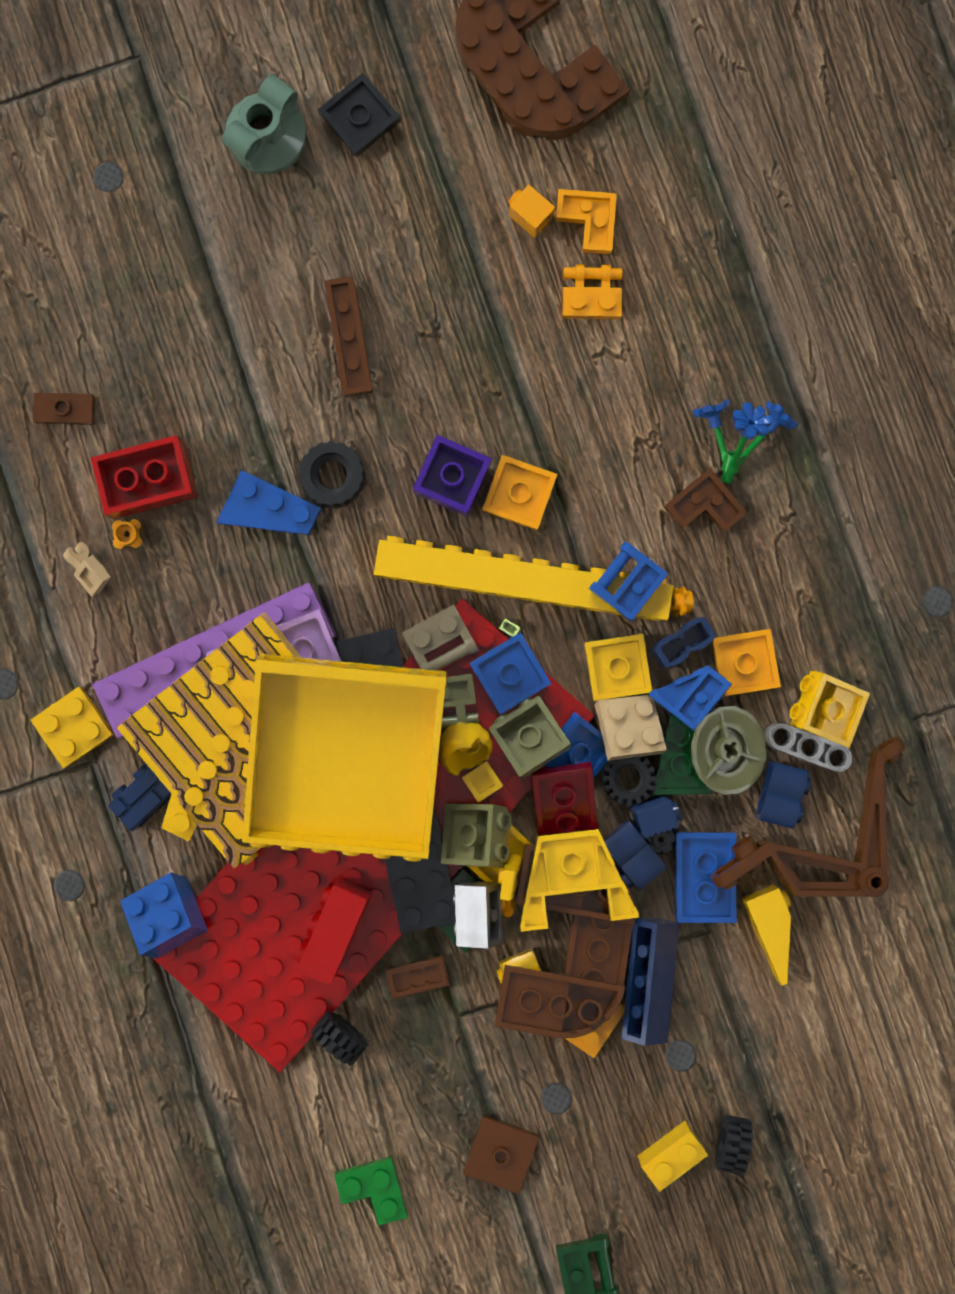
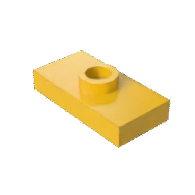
[498,853,523,901]

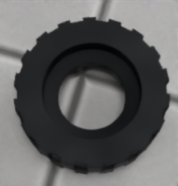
[299,441,365,508]

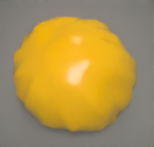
[439,722,493,776]

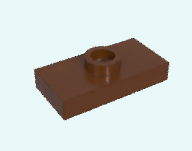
[33,393,95,425]
[385,955,450,1000]

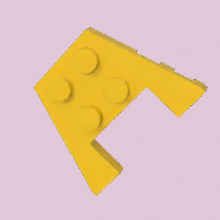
[520,829,639,932]

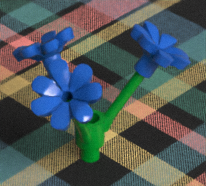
[692,399,799,484]

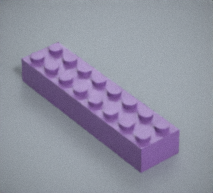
[92,582,338,738]

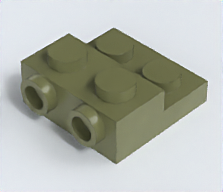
[489,696,572,780]
[441,804,512,868]

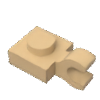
[63,541,111,597]

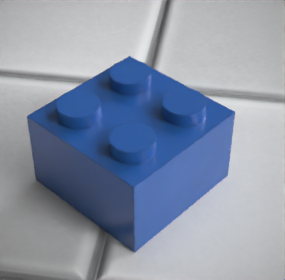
[120,872,208,958]

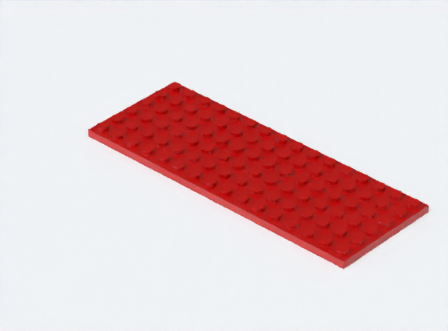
[153,598,595,1072]

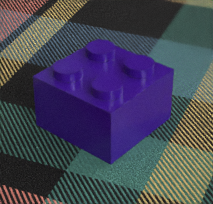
[413,435,492,518]

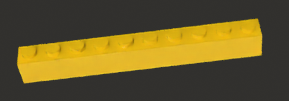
[374,536,674,622]

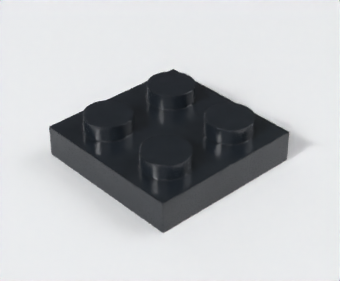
[318,73,401,158]

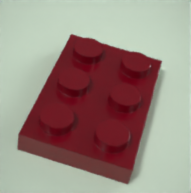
[531,762,598,836]

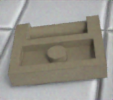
[402,605,479,671]

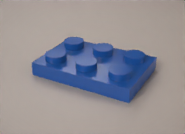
[675,832,737,923]

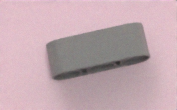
[764,723,852,772]

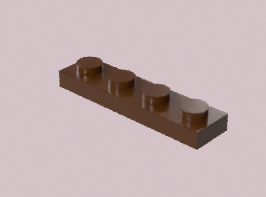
[324,276,373,398]

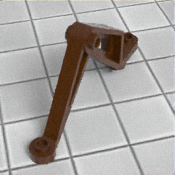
[710,736,905,897]

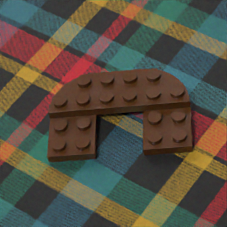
[456,0,630,140]
[494,844,635,1038]

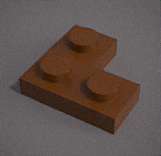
[664,468,748,533]

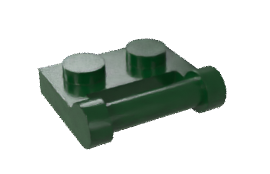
[555,1234,620,1294]

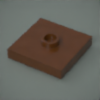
[463,1114,539,1194]

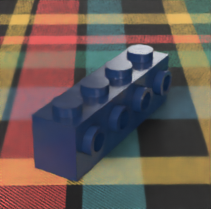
[621,917,680,1046]

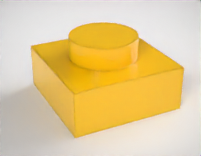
[462,761,503,803]

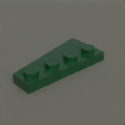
[651,676,712,795]

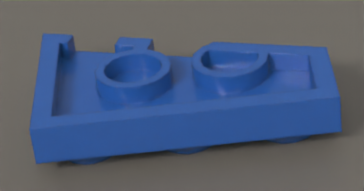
[216,470,322,535]

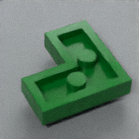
[334,1156,408,1226]

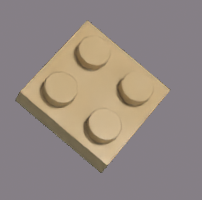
[594,695,667,761]

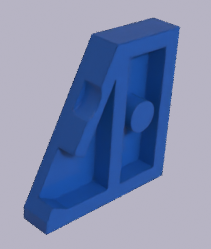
[649,665,732,732]

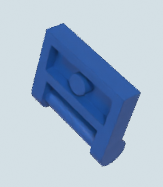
[588,541,669,622]

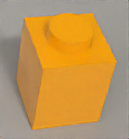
[508,184,555,238]

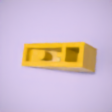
[741,885,791,986]

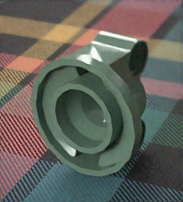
[222,74,307,175]

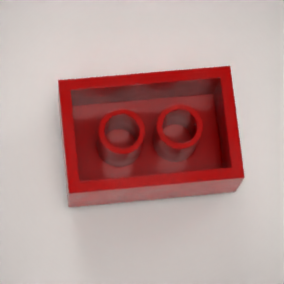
[90,435,199,520]
[295,877,372,986]

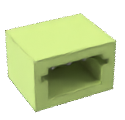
[499,618,520,637]

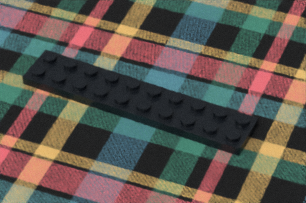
[336,628,456,934]

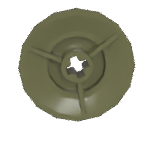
[691,706,767,795]

